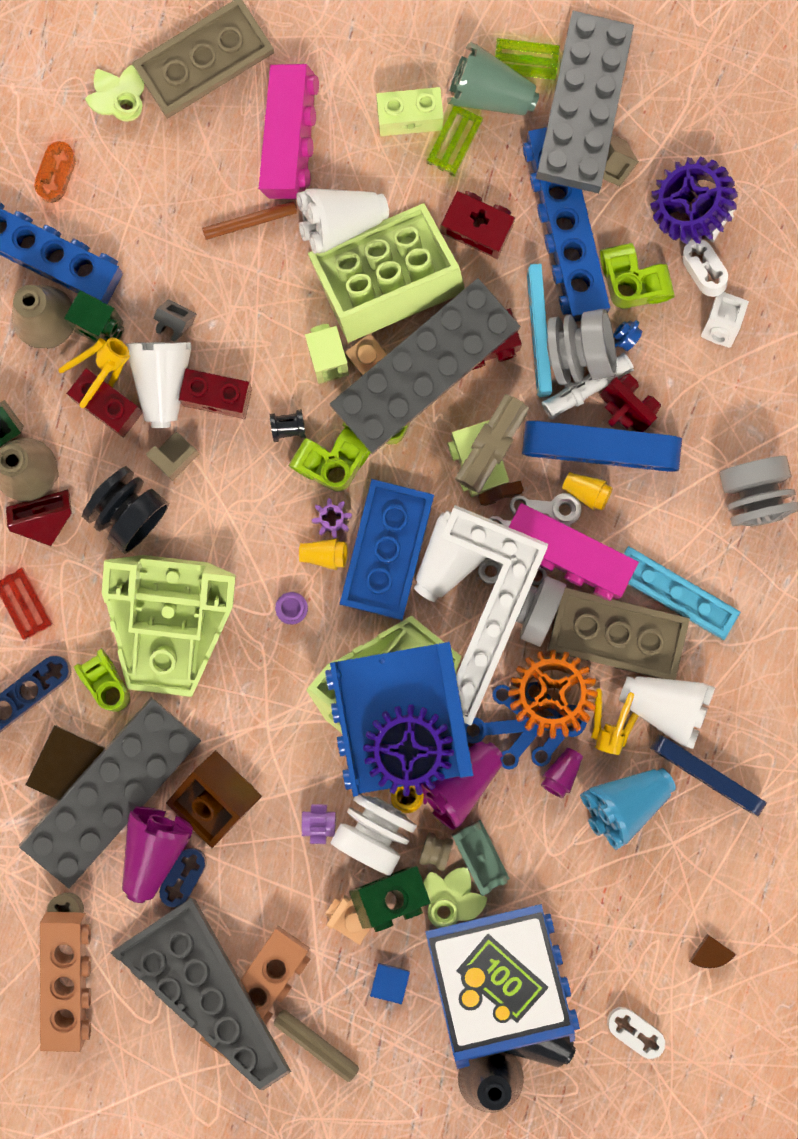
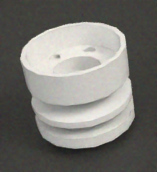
[330,794,417,876]

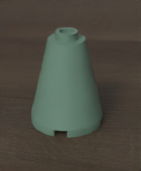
[447,42,539,116]

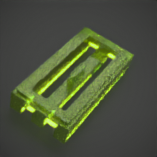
[495,38,560,80]
[427,106,483,177]

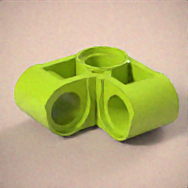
[600,243,675,309]
[288,427,370,492]

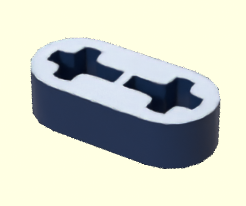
[159,848,207,907]

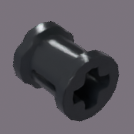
[270,409,306,442]

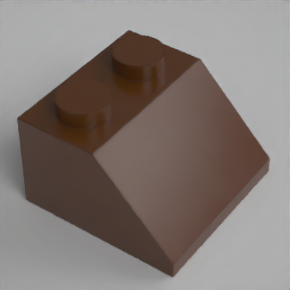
[166,750,262,848]

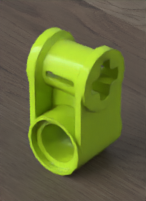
[74,648,130,712]

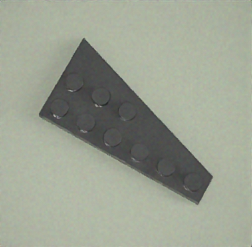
[110,898,292,1090]

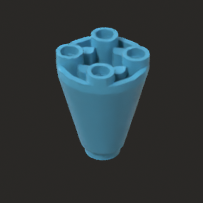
[580,768,676,850]

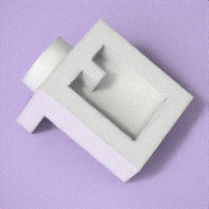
[701,292,749,348]

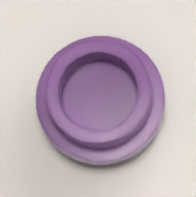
[275,592,308,625]

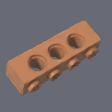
[40,912,91,1052]
[200,925,311,1061]

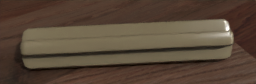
[274,1010,359,1082]

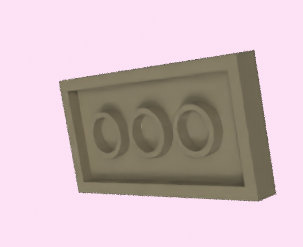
[132,0,274,119]
[547,588,690,680]

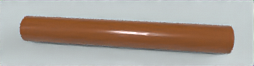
[202,201,297,240]

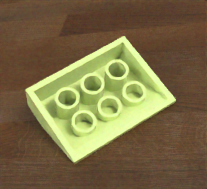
[308,203,465,343]

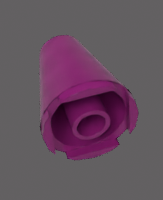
[421,741,502,830]
[122,807,193,903]

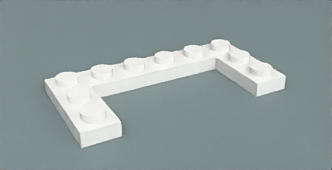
[441,505,548,725]

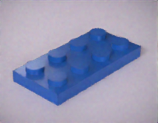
[340,479,434,621]

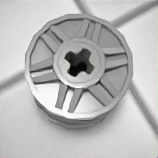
[547,309,617,385]
[719,456,798,527]
[515,576,566,647]

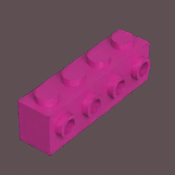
[258,64,319,199]
[509,503,639,601]

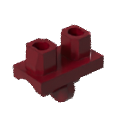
[599,374,661,432]

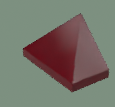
[6,489,72,546]

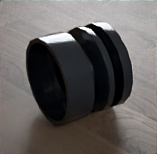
[81,466,169,554]

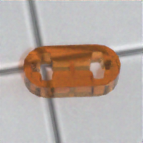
[34,141,76,203]

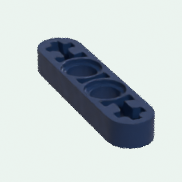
[0,656,71,733]
[650,734,767,817]

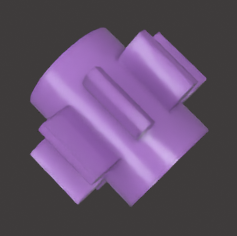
[312,498,352,539]
[302,804,336,844]

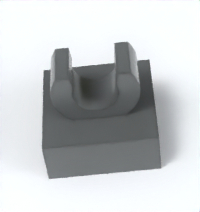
[153,299,197,342]

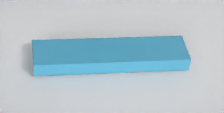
[527,264,552,397]
[624,546,741,640]

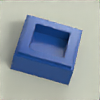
[370,963,410,1004]

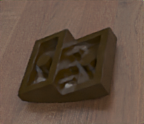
[25,725,105,800]

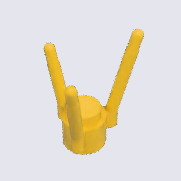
[58,338,130,408]
[591,688,639,755]

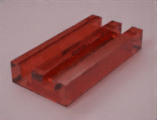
[0,568,53,640]

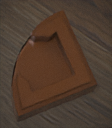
[478,481,524,506]
[689,934,736,968]

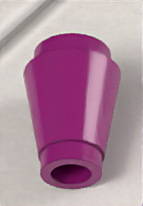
[541,747,583,798]

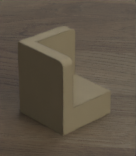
[603,134,639,187]
[146,432,199,481]

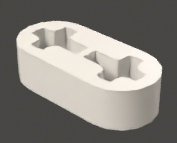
[683,240,728,297]
[607,1007,665,1059]

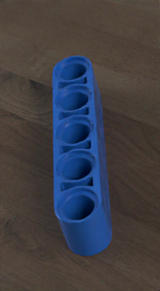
[522,421,682,472]

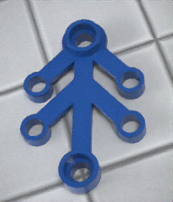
[464,682,587,770]

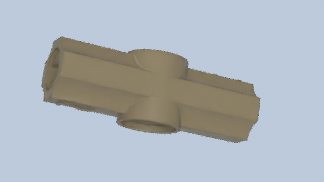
[455,394,529,493]

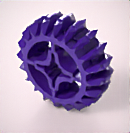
[650,156,738,244]
[363,704,454,796]

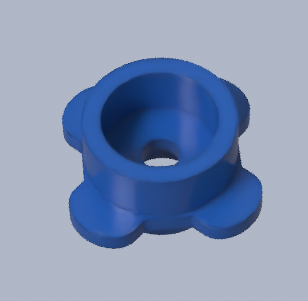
[613,320,643,351]

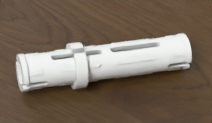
[541,353,634,420]

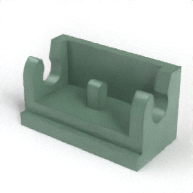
[451,820,510,896]

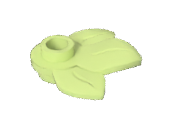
[85,65,144,121]
[424,867,487,928]

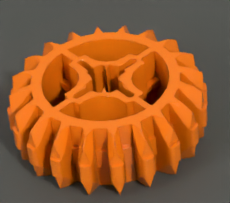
[508,650,598,739]

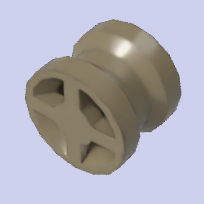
[419,832,453,871]
[47,893,84,913]

